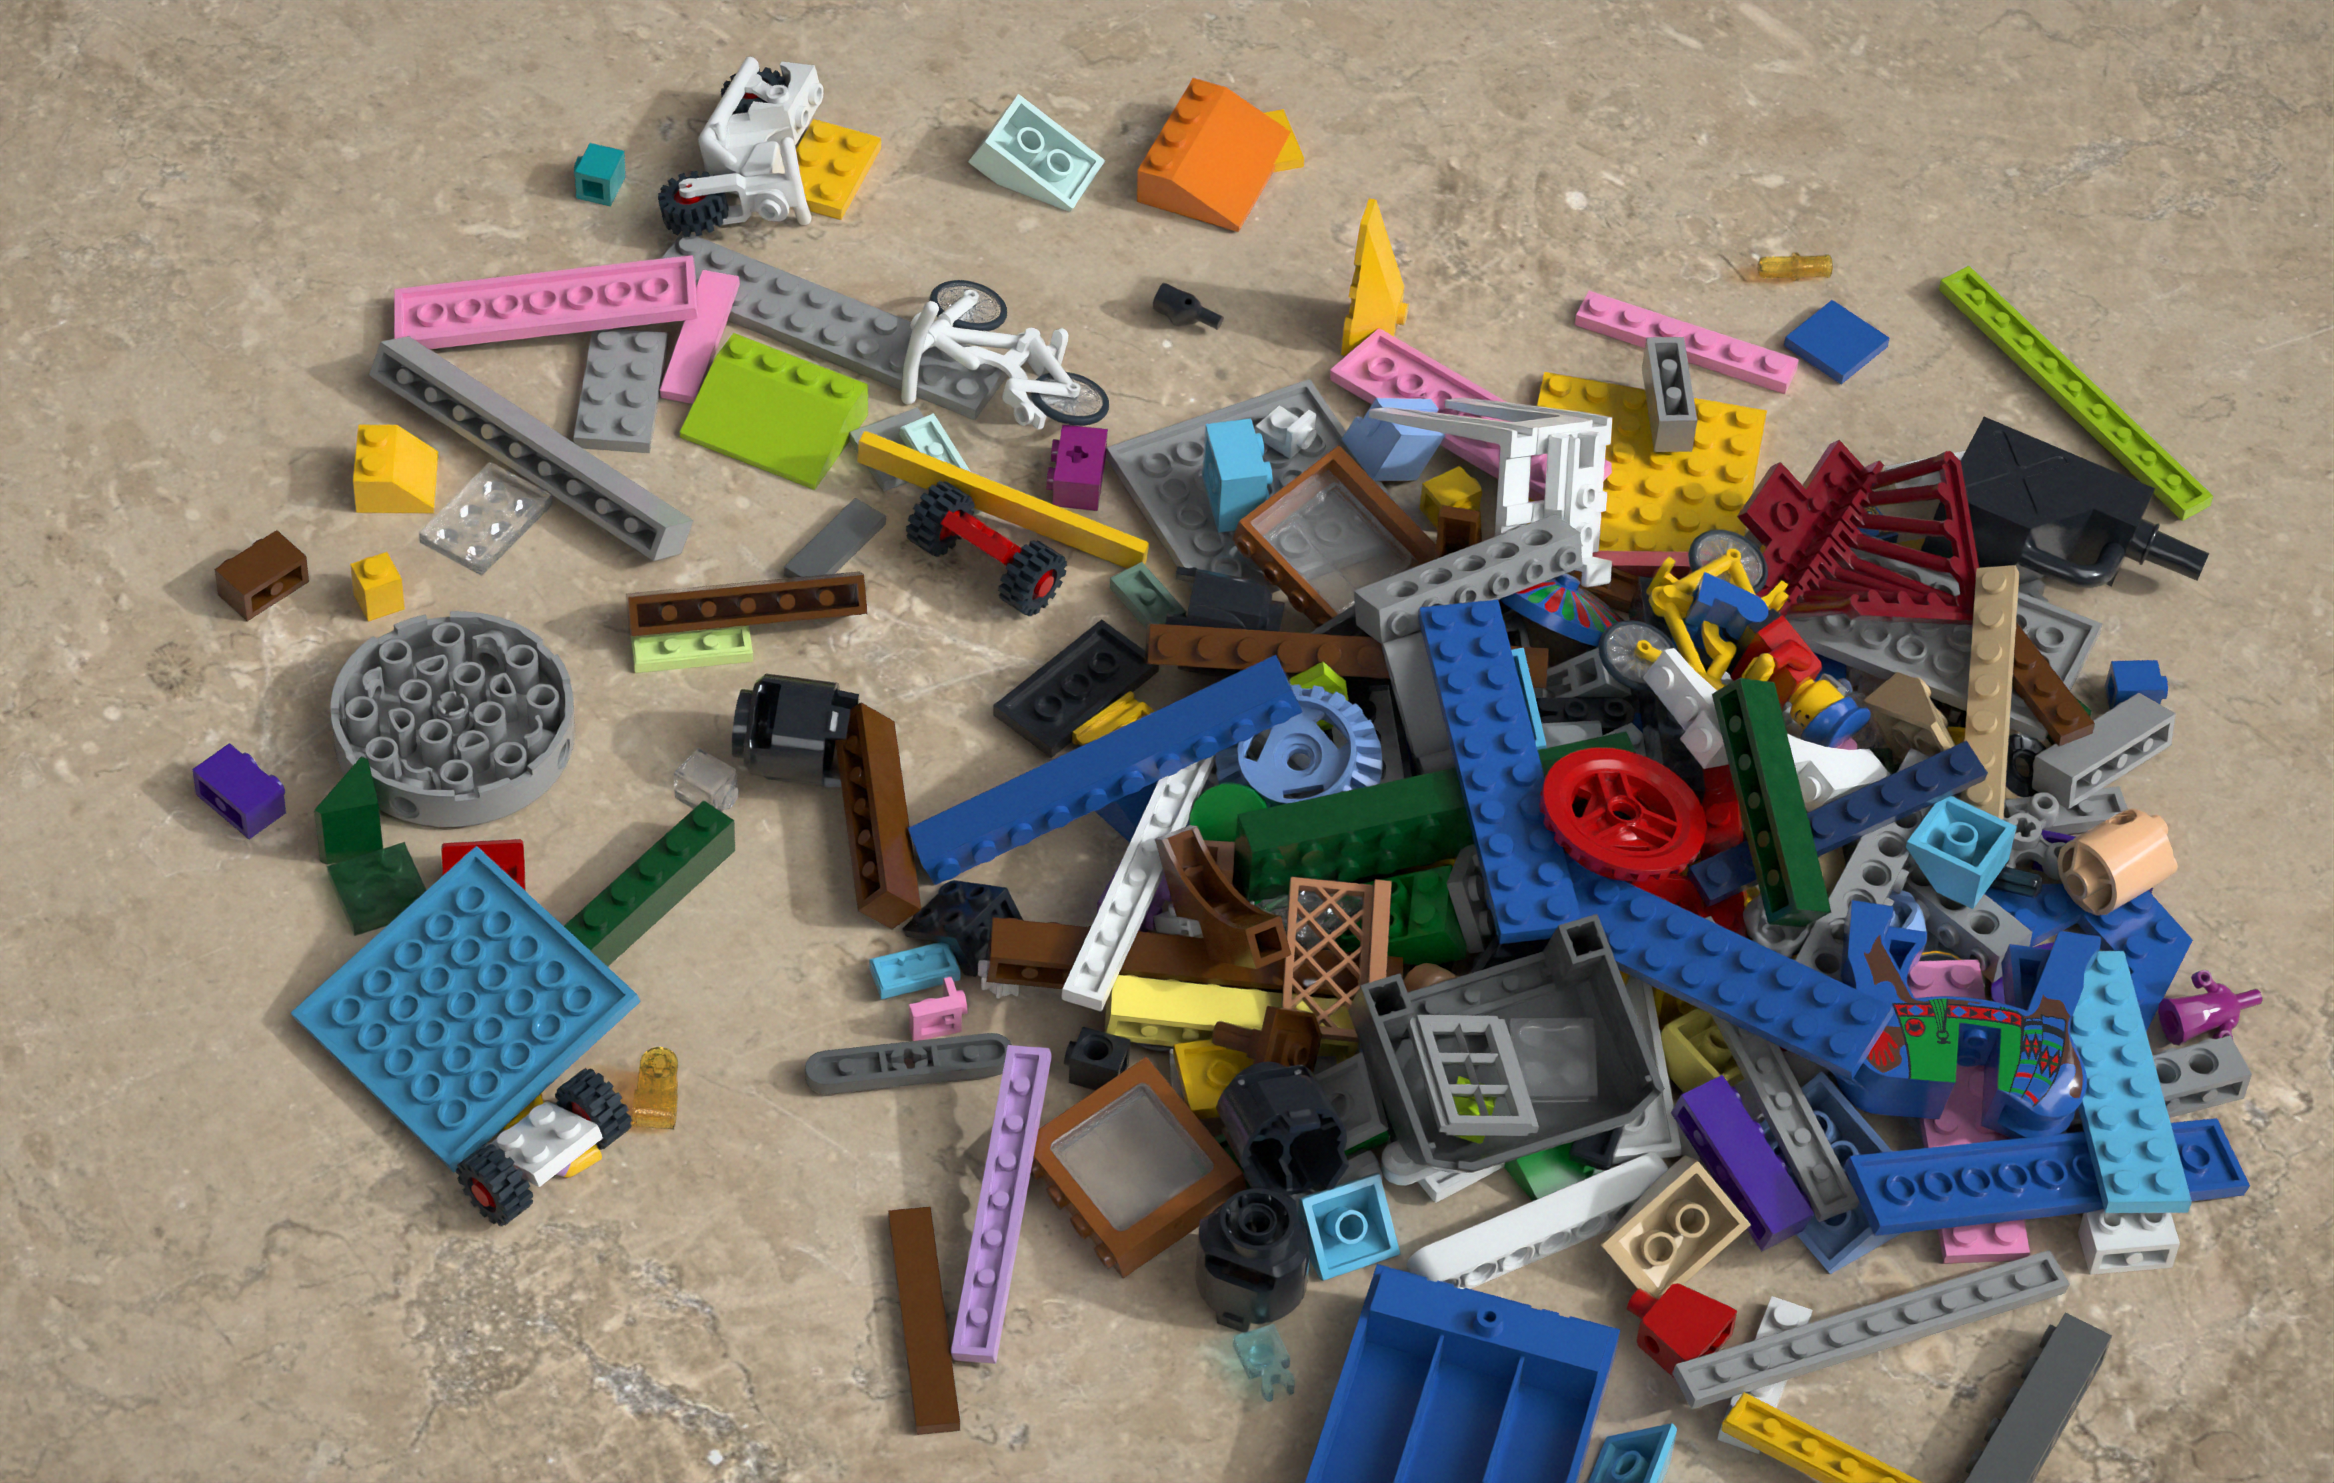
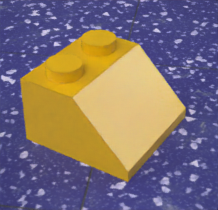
[353,424,438,513]

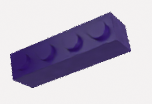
[1671,1075,1814,1252]

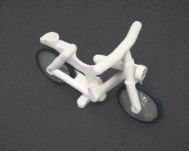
[901,280,1109,430]

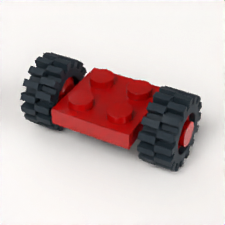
[906,481,1067,617]

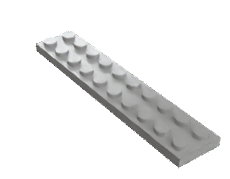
[661,232,1008,420]

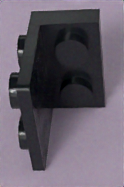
[902,880,1023,977]

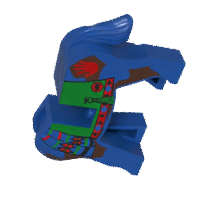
[1829,900,2101,1139]

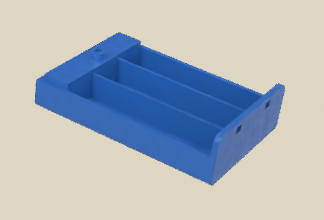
[1305,1264,1620,1483]

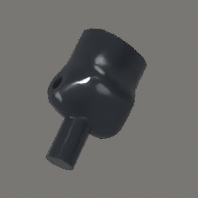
[1153,283,1224,330]

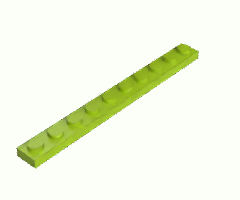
[1939,266,2213,521]

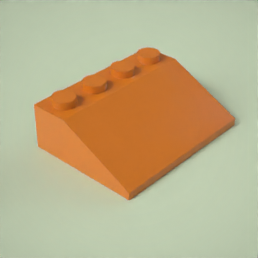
[1137,78,1291,232]

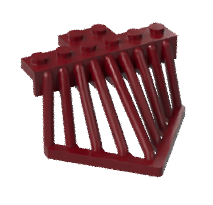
[1737,440,1979,625]

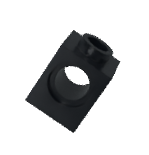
[1064,1027,1130,1090]

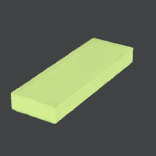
[631,625,753,673]

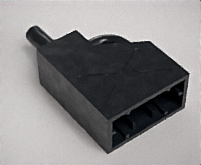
[1920,416,2210,588]

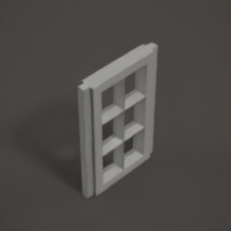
[1407,1015,1539,1136]

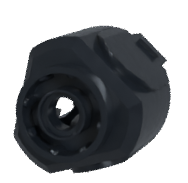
[1165,566,1285,678]
[732,673,859,788]
[1216,1062,1350,1196]
[1195,1186,1310,1334]

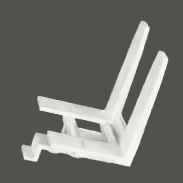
[1369,398,1612,587]

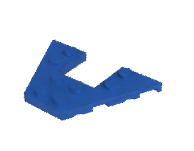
[1984,884,2193,1032]

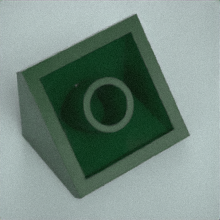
[314,756,384,865]

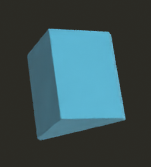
[1298,1173,1401,1281]
[1589,1423,1677,1483]

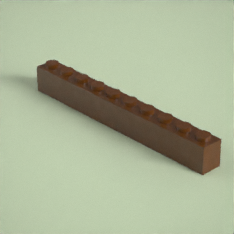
[1145,624,1549,688]
[986,918,1403,1001]

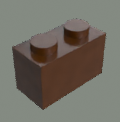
[214,530,309,622]

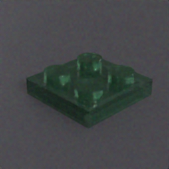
[327,842,426,936]

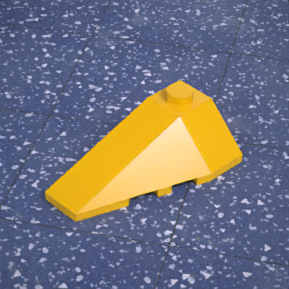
[1341,198,1409,356]

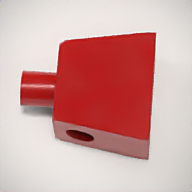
[1626,1283,1737,1380]

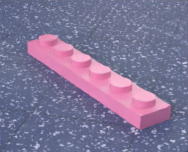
[1575,291,1799,394]

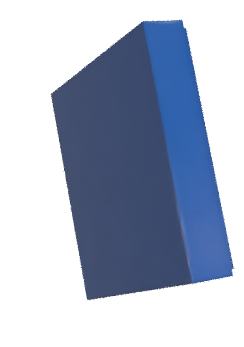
[1784,300,1890,385]

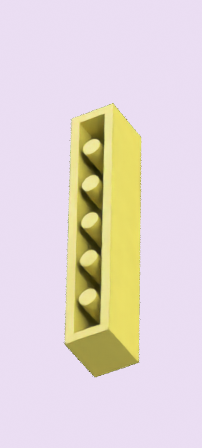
[1105,975,1358,1064]

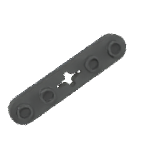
[805,1033,1012,1094]

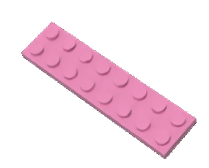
[394,255,698,349]
[1330,328,1612,501]
[1907,959,2030,1264]

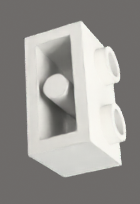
[2078,1209,2180,1275]

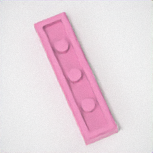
[660,270,740,404]

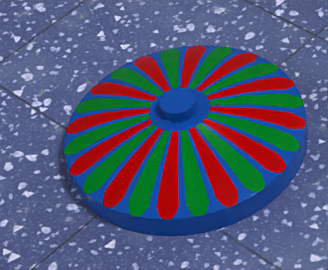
[1499,573,1631,650]

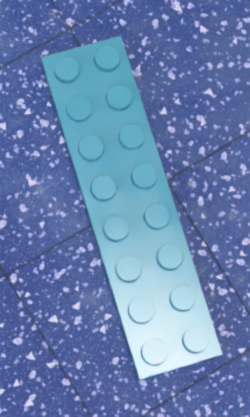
[2070,951,2192,1213]

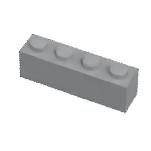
[2032,693,2176,809]

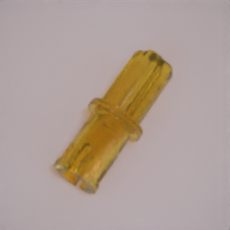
[1757,252,1833,281]

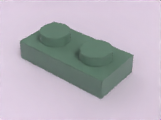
[1110,562,1187,630]

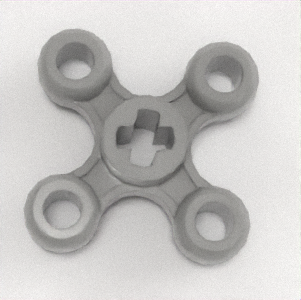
[2003,792,2066,880]

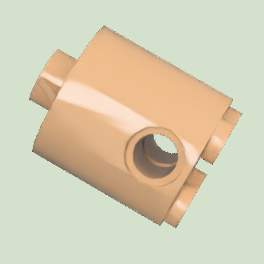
[2057,809,2177,915]

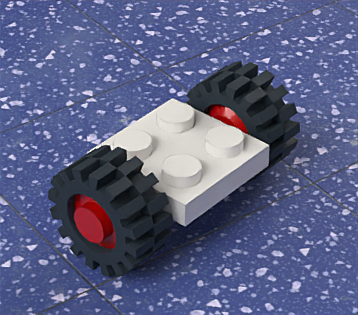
[456,1068,632,1226]

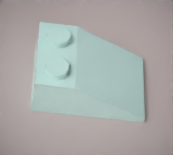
[968,94,1105,212]

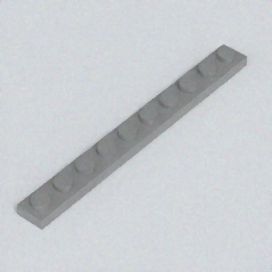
[1672,1250,2070,1409]

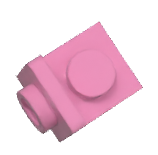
[909,977,968,1041]

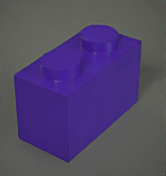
[192,743,286,840]

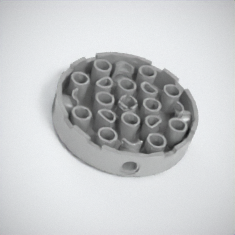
[330,611,576,827]

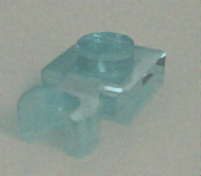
[1233,1324,1295,1402]

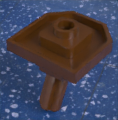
[1212,1006,1322,1072]

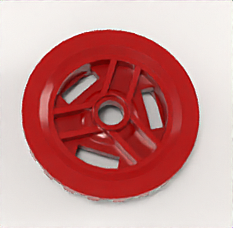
[1539,748,1707,881]

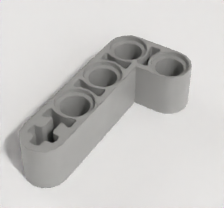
[1382,632,1455,776]

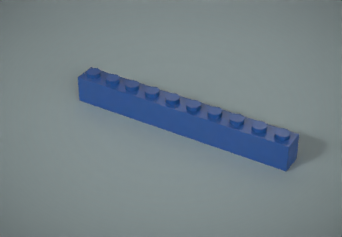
[908,655,1303,885]

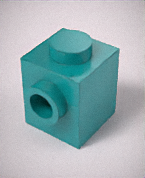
[573,143,626,207]

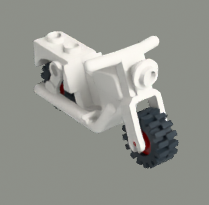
[658,57,823,237]

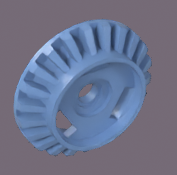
[1216,685,1383,808]

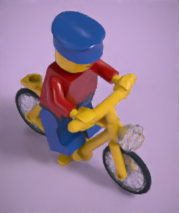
[1598,530,1871,748]

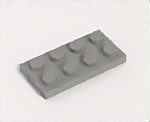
[573,329,668,453]

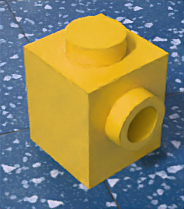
[1419,466,1482,529]
[350,552,405,622]

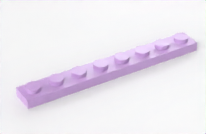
[951,1045,1052,1364]

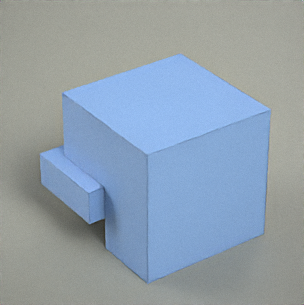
[1342,398,1445,481]

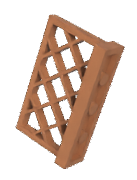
[1281,877,1391,1048]

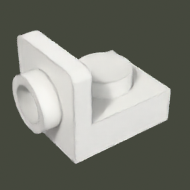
[1255,406,1316,459]

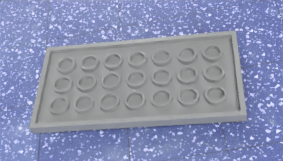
[1787,531,2102,741]

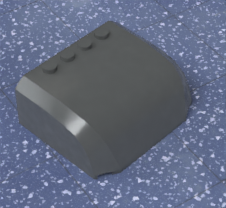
[1348,914,1665,1173]

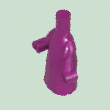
[2158,970,2262,1046]

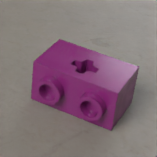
[1046,424,1108,511]

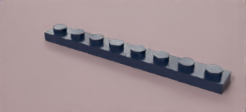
[1687,741,1988,908]

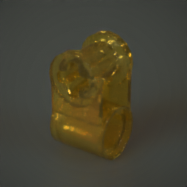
[632,1047,678,1130]

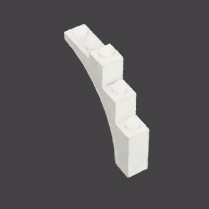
[1643,648,1891,812]

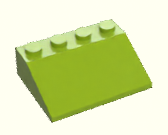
[680,333,868,490]

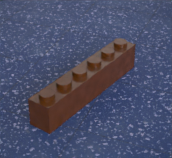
[626,571,868,636]
[835,702,922,930]

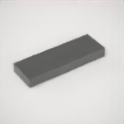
[784,498,886,578]

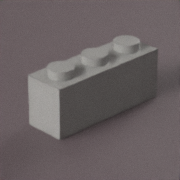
[1642,337,1697,452]

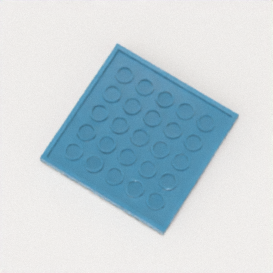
[291,846,641,1173]

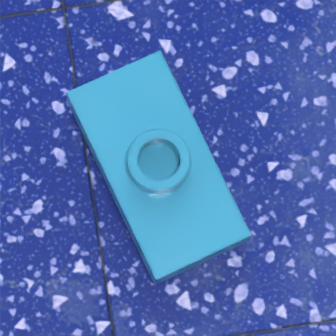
[869,942,960,1000]

